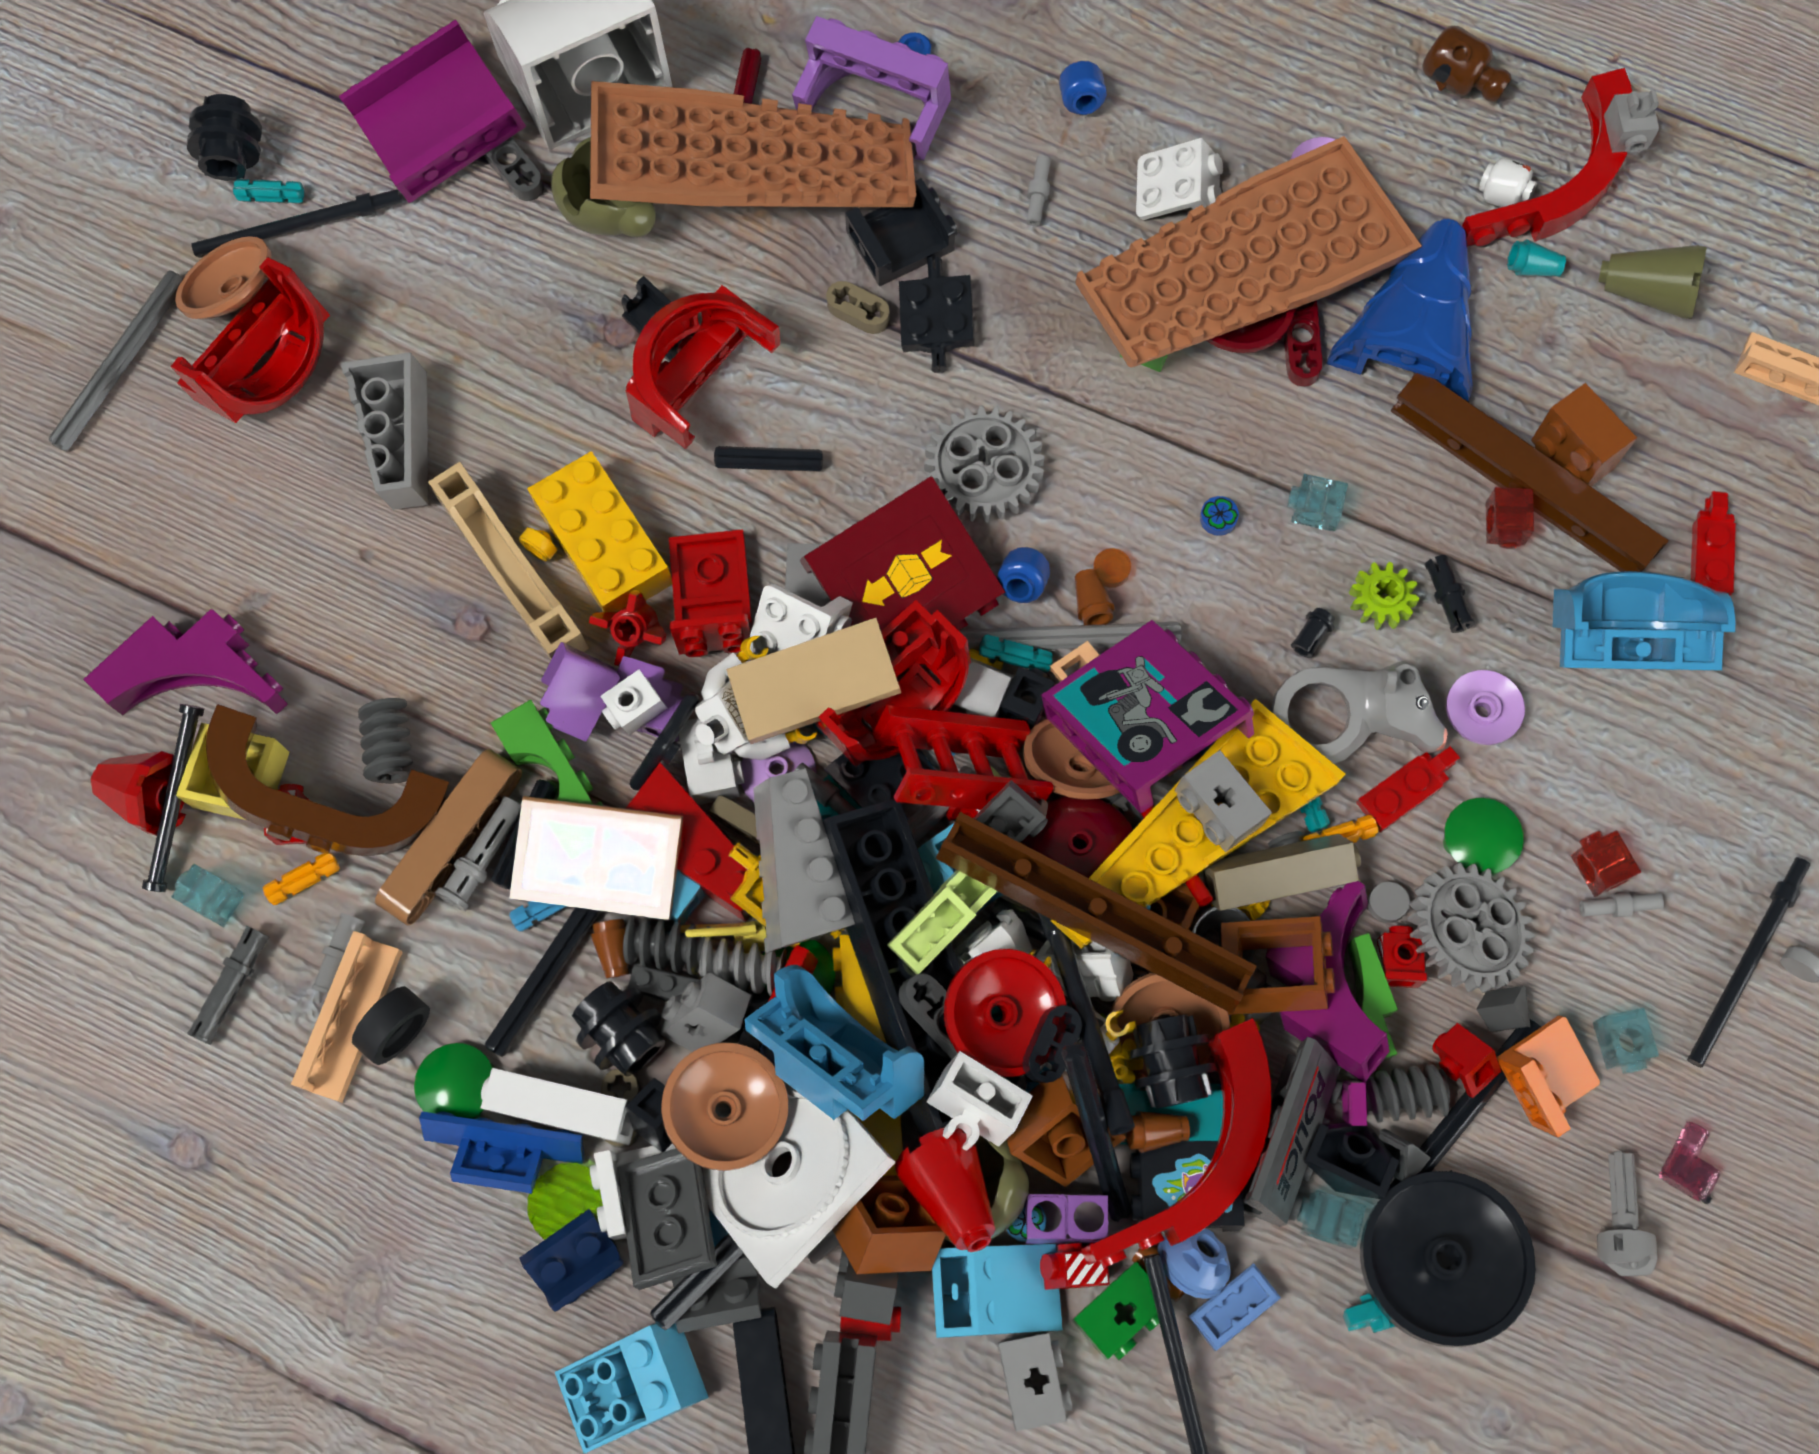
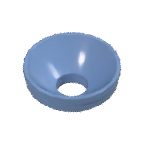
[1158,1228,1231,1299]

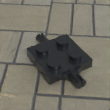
[899,256,975,373]

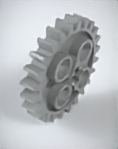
[924,405,1045,522]
[1408,863,1535,993]

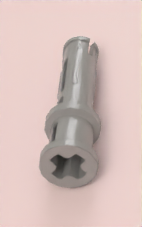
[435,796,521,911]

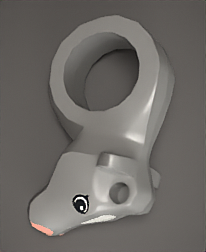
[1271,661,1448,764]

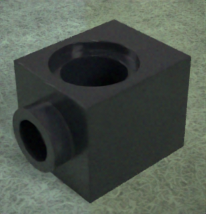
[625,1078,672,1152]

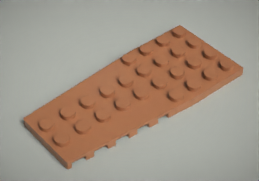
[590,81,916,207]
[1075,136,1422,368]

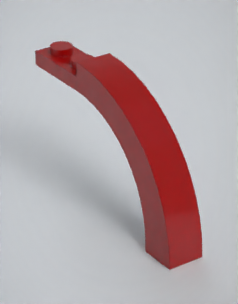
[1462,68,1632,247]
[1081,1018,1271,1268]

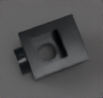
[999,666,1054,730]

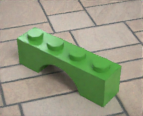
[491,700,612,860]

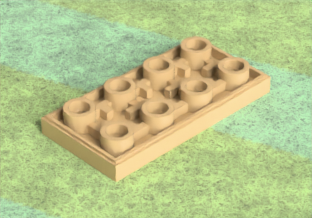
[726,618,902,744]

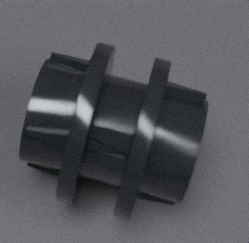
[187,94,262,181]
[572,981,666,1077]
[1128,1014,1217,1109]

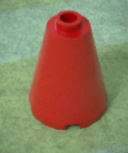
[895,1128,995,1252]

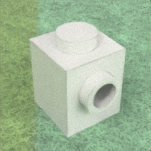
[600,669,668,735]

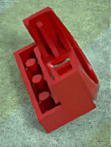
[170,257,330,423]
[625,285,780,449]
[815,600,972,767]

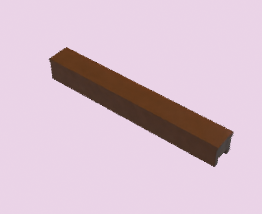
[1391,373,1669,572]
[935,812,1257,1014]

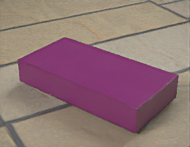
[1341,1080,1367,1126]

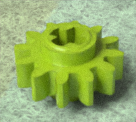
[1349,561,1419,630]

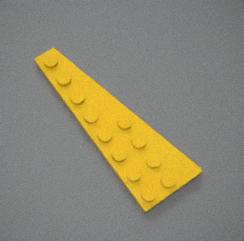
[1051,699,1345,949]

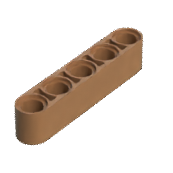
[375,749,523,926]

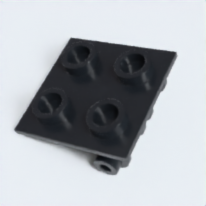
[824,730,928,808]

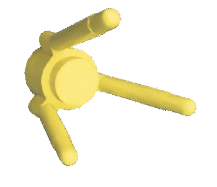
[680,920,767,979]

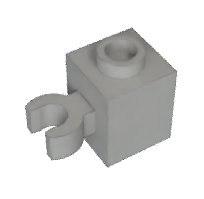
[1604,89,1659,153]

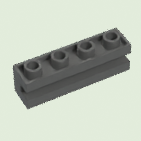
[804,1330,878,1454]

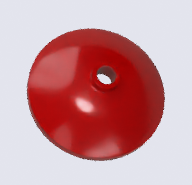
[944,949,1066,1077]

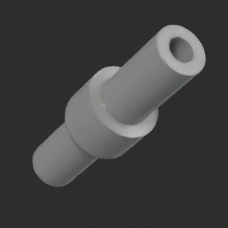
[1027,155,1051,226]
[1579,892,1664,917]

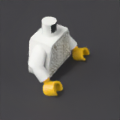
[695,636,817,760]

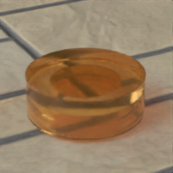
[1093,548,1131,588]

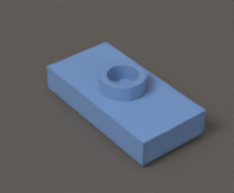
[1188,1263,1281,1351]

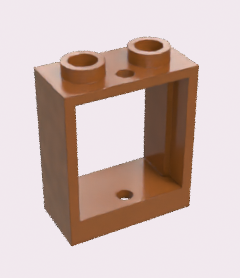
[1221,916,1335,1015]

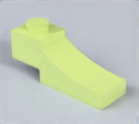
[887,870,997,974]

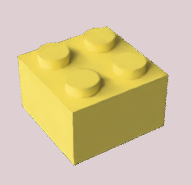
[176,722,290,820]

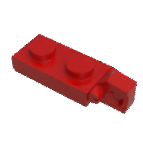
[1690,491,1736,596]
[1356,746,1460,833]

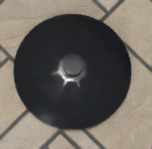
[1360,1171,1536,1348]

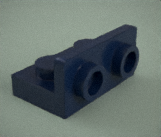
[519,1208,624,1312]

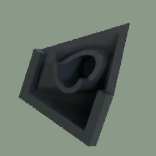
[1304,1122,1400,1200]

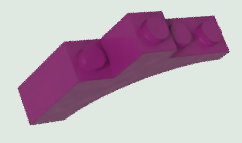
[83,609,288,716]
[1266,881,1390,1082]

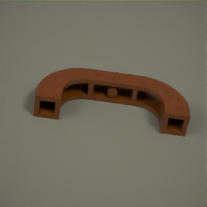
[206,704,449,856]

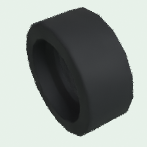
[352,986,430,1065]

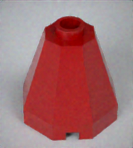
[91,751,186,836]

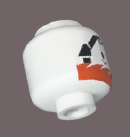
[1479,158,1537,207]

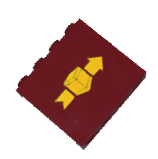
[800,476,1005,631]

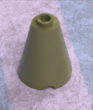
[1598,245,1707,319]

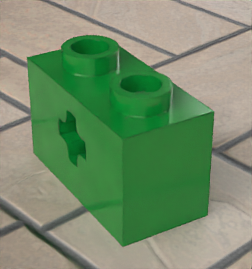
[1072,1262,1159,1360]

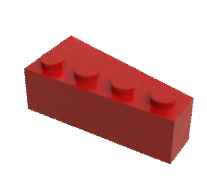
[617,762,751,922]

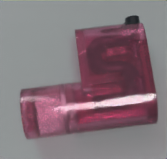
[1658,1122,1721,1204]

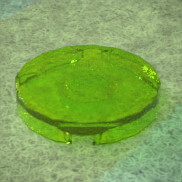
[527,1163,603,1240]

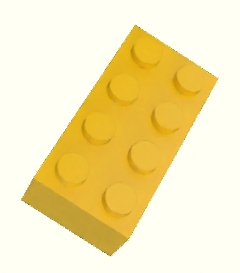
[527,451,672,612]

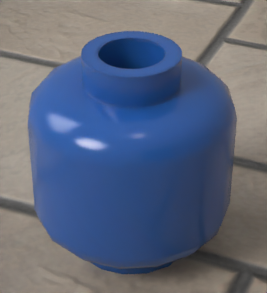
[1059,61,1107,115]
[997,547,1051,603]

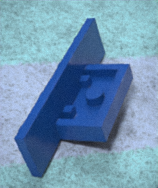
[419,1111,585,1194]

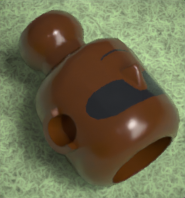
[1422,25,1512,102]

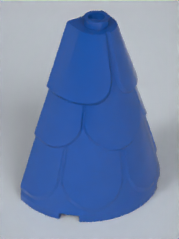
[1326,219,1473,402]

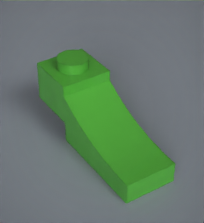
[1347,933,1398,1062]

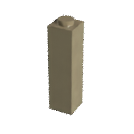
[1203,834,1361,911]

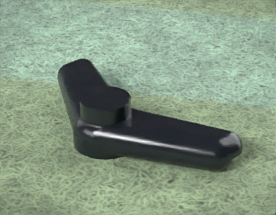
[629,693,699,791]

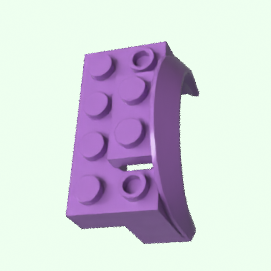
[792,16,951,161]

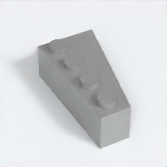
[340,352,428,510]
[753,768,855,953]

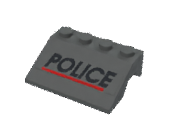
[1243,1037,1343,1227]

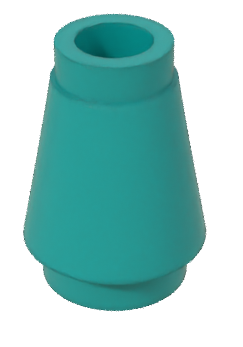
[1507,239,1566,277]

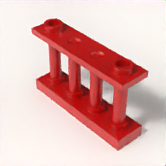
[872,705,1054,810]

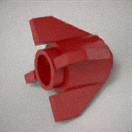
[589,590,667,666]

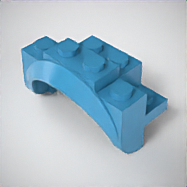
[1552,571,1736,670]
[745,965,924,1121]

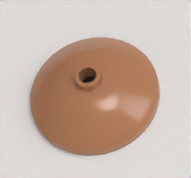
[175,236,271,319]
[1023,718,1120,800]
[1109,973,1230,1080]
[661,1043,788,1171]

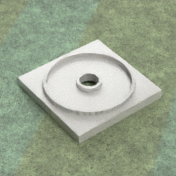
[702,1081,895,1288]

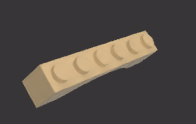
[428,462,589,660]

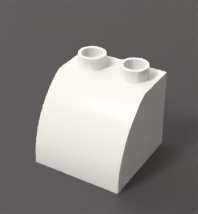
[483,0,673,150]

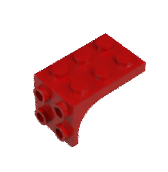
[669,529,753,657]

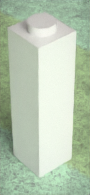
[481,1068,633,1145]

